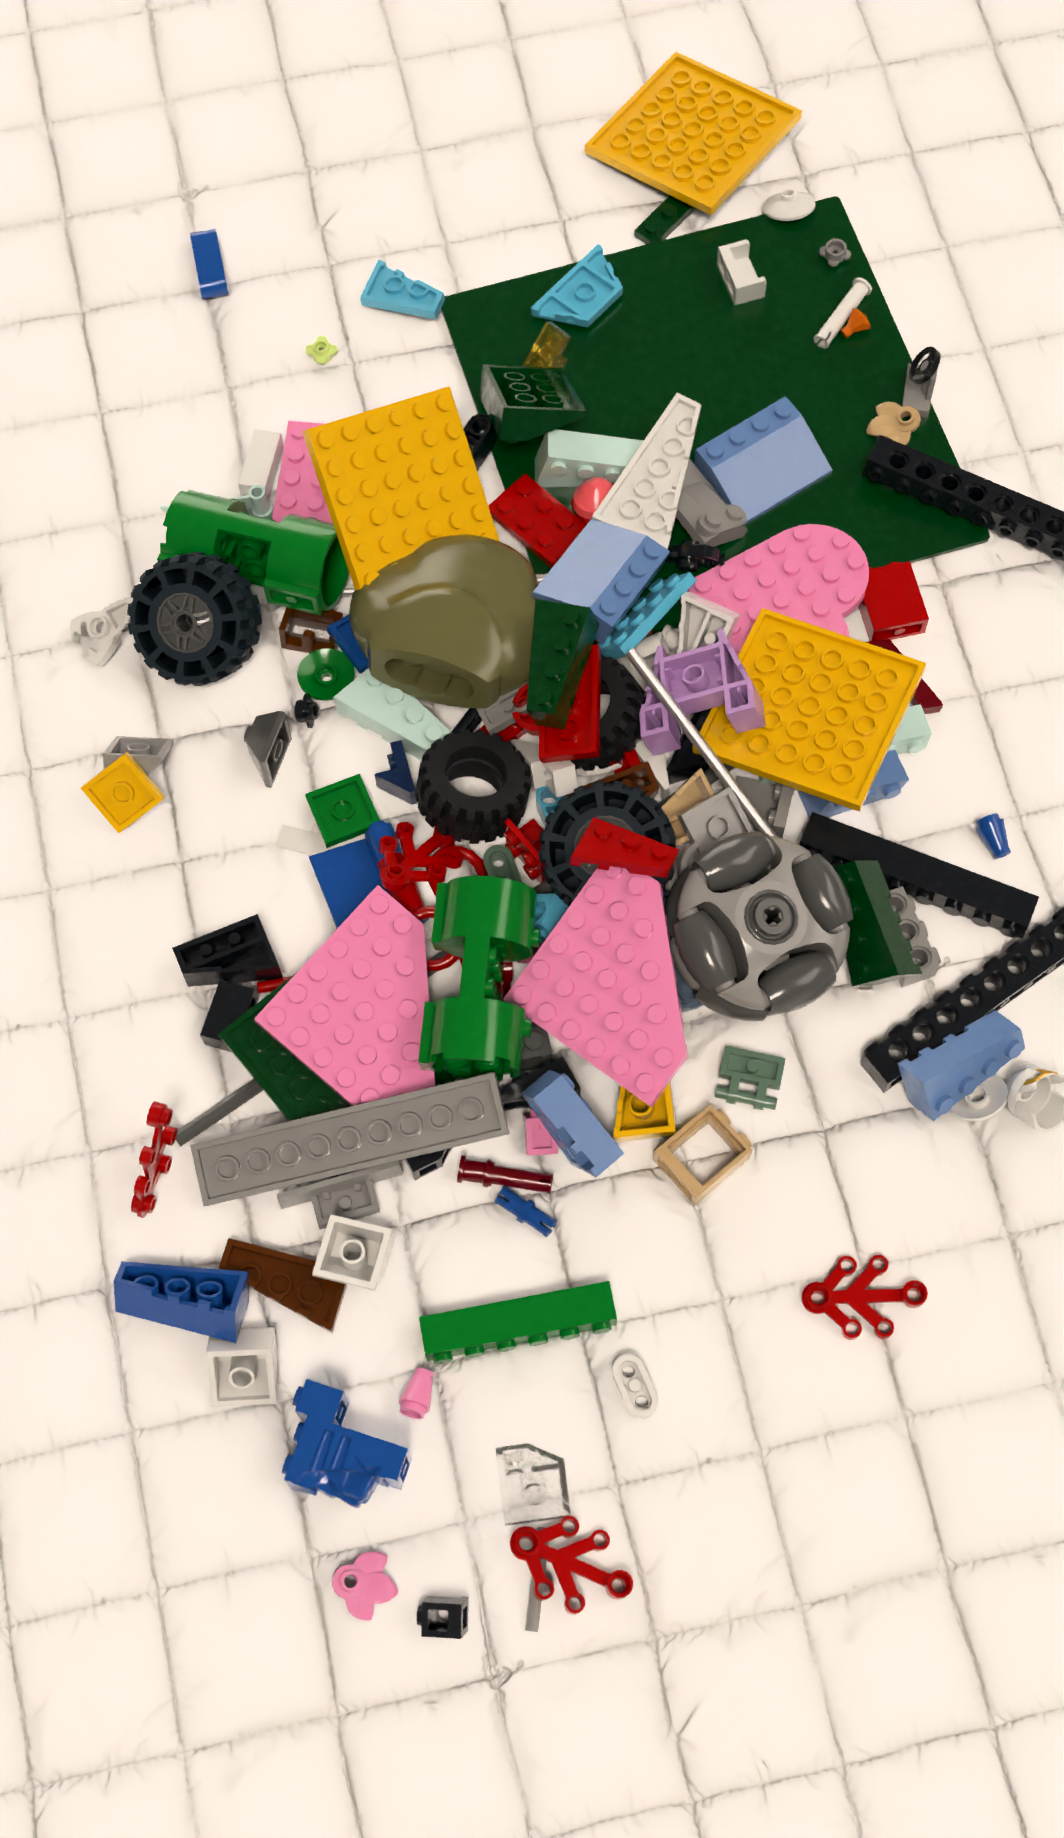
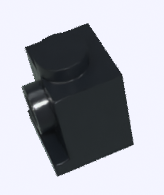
[416,1596,469,1639]

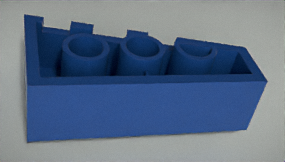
[113,1261,249,1343]

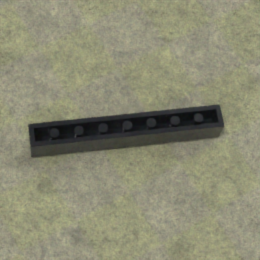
[799,812,1039,939]

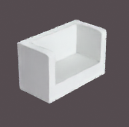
[717,239,767,305]

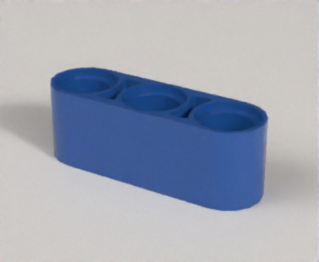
[190,229,229,299]

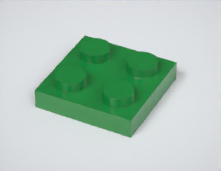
[305,774,380,848]

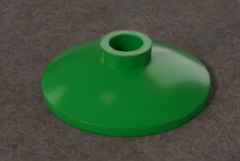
[297,648,355,701]

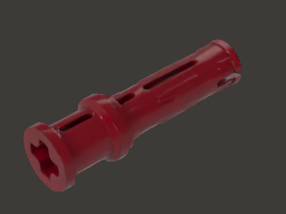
[457,1155,554,1194]

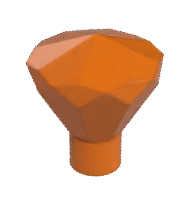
[840,308,871,339]

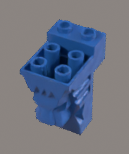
[282,1379,412,1509]

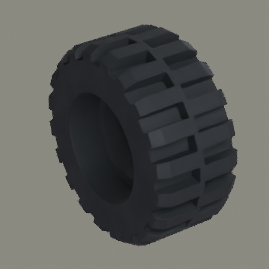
[570,654,646,771]
[415,729,532,844]

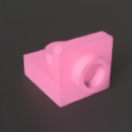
[523,1108,558,1156]

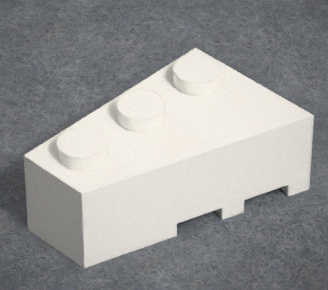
[677,591,741,654]

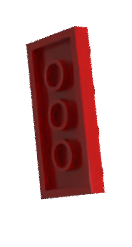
[488,473,586,569]

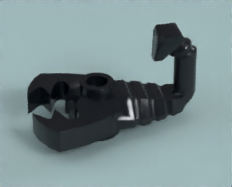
[664,540,726,572]

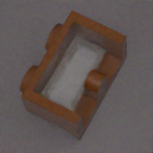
[279,607,343,653]

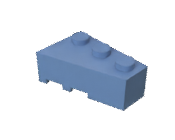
[798,750,909,819]

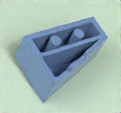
[521,1070,625,1177]

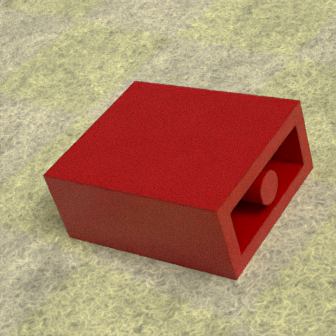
[858,561,929,641]

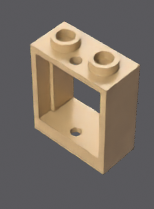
[653,1104,753,1206]

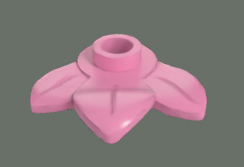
[332,1552,398,1621]

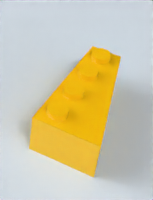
[613,1082,677,1143]

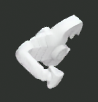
[70,597,133,667]

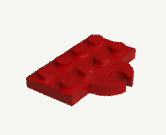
[512,644,601,763]

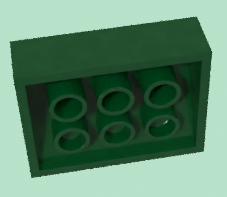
[479,365,586,443]

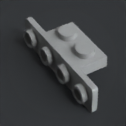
[276,1161,402,1230]

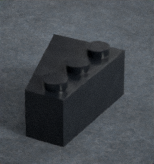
[172,914,283,987]

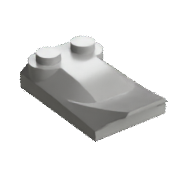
[676,459,748,547]

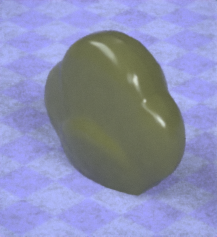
[349,534,538,709]

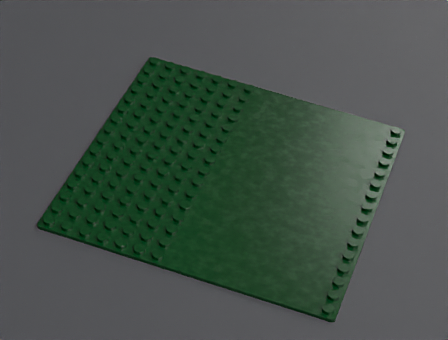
[441,196,990,645]

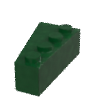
[526,599,599,730]
[834,860,922,986]

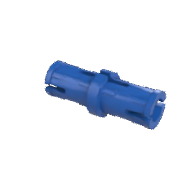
[494,1186,558,1238]

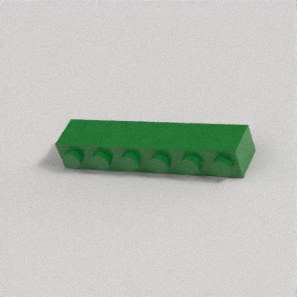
[419,1281,617,1364]

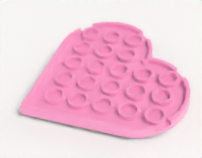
[687,524,869,656]

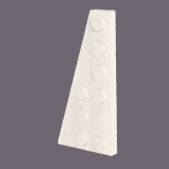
[592,393,701,549]

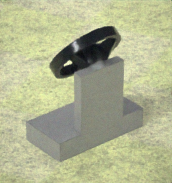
[902,346,941,418]

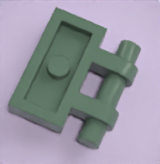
[715,1045,786,1111]

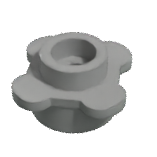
[819,238,851,267]

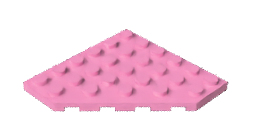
[503,866,689,1107]
[254,885,435,1106]

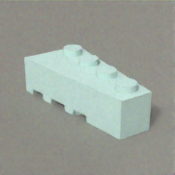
[535,429,643,487]
[333,668,452,761]

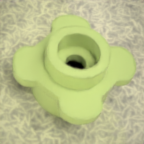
[305,336,338,364]

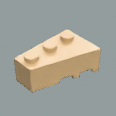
[661,768,714,847]

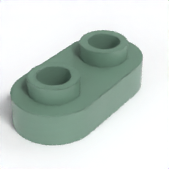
[483,845,522,883]

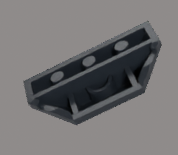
[666,708,711,785]

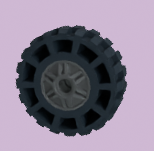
[127,552,262,686]
[539,781,677,906]

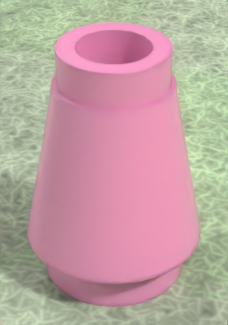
[398,1368,434,1420]

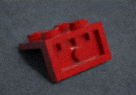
[503,818,546,883]

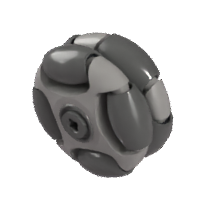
[664,831,854,1021]

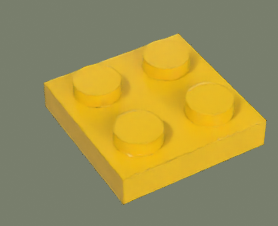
[80,751,165,834]

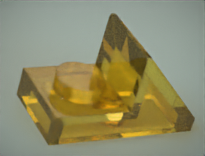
[522,322,571,368]

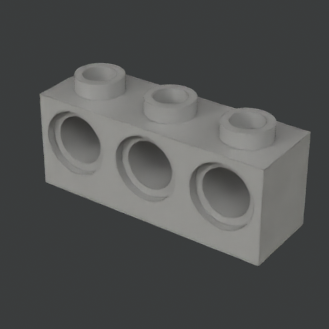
[889,886,941,988]

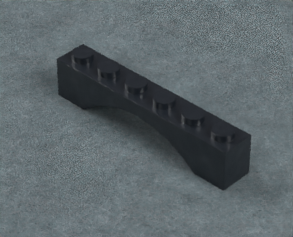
[404,1057,581,1180]

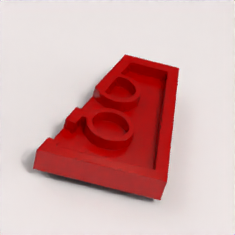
[569,817,679,878]

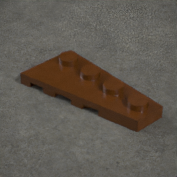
[219,1238,347,1334]

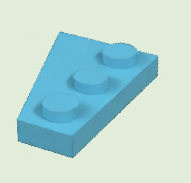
[360,259,445,320]

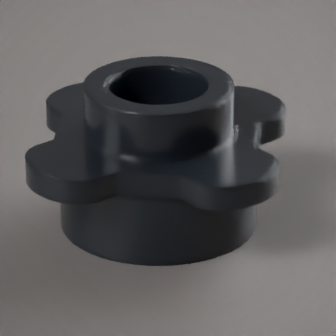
[294,694,319,728]

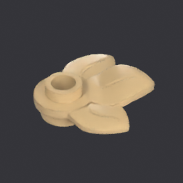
[866,402,921,445]

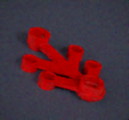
[378,822,463,892]
[131,1101,178,1218]
[801,1255,928,1340]
[509,1516,633,1615]

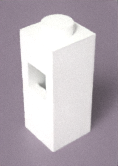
[238,429,284,500]

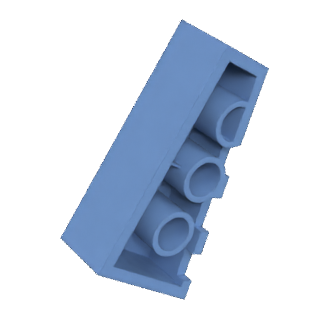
[898,1010,1025,1122]

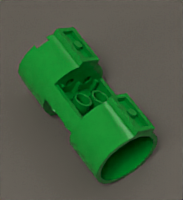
[157,489,349,615]
[418,876,540,1081]

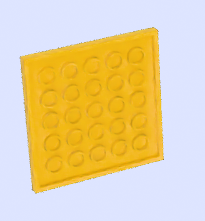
[584,51,802,215]
[302,386,500,590]
[693,608,926,812]

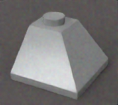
[103,736,173,775]

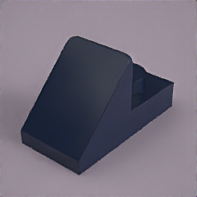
[374,740,417,805]

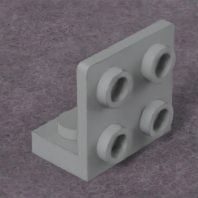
[736,776,794,838]

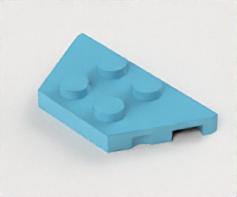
[531,244,623,328]

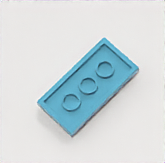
[596,572,697,659]

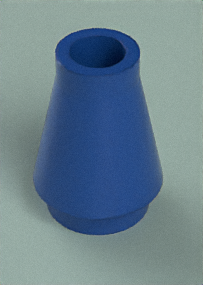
[976,813,1011,859]

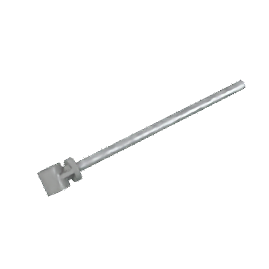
[625,647,778,837]

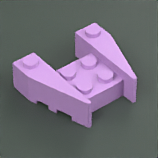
[639,628,766,756]

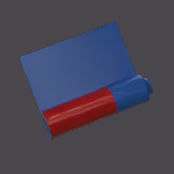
[309,820,429,929]

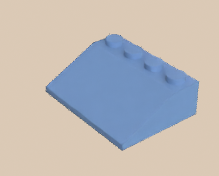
[694,396,832,525]
[532,519,670,644]

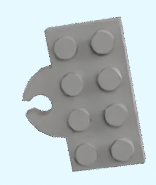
[677,786,754,877]

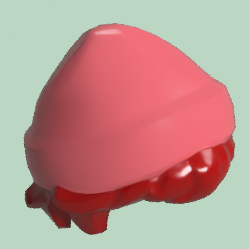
[571,477,614,525]

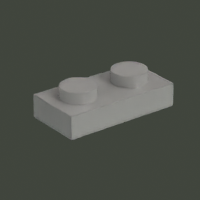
[477,682,528,735]

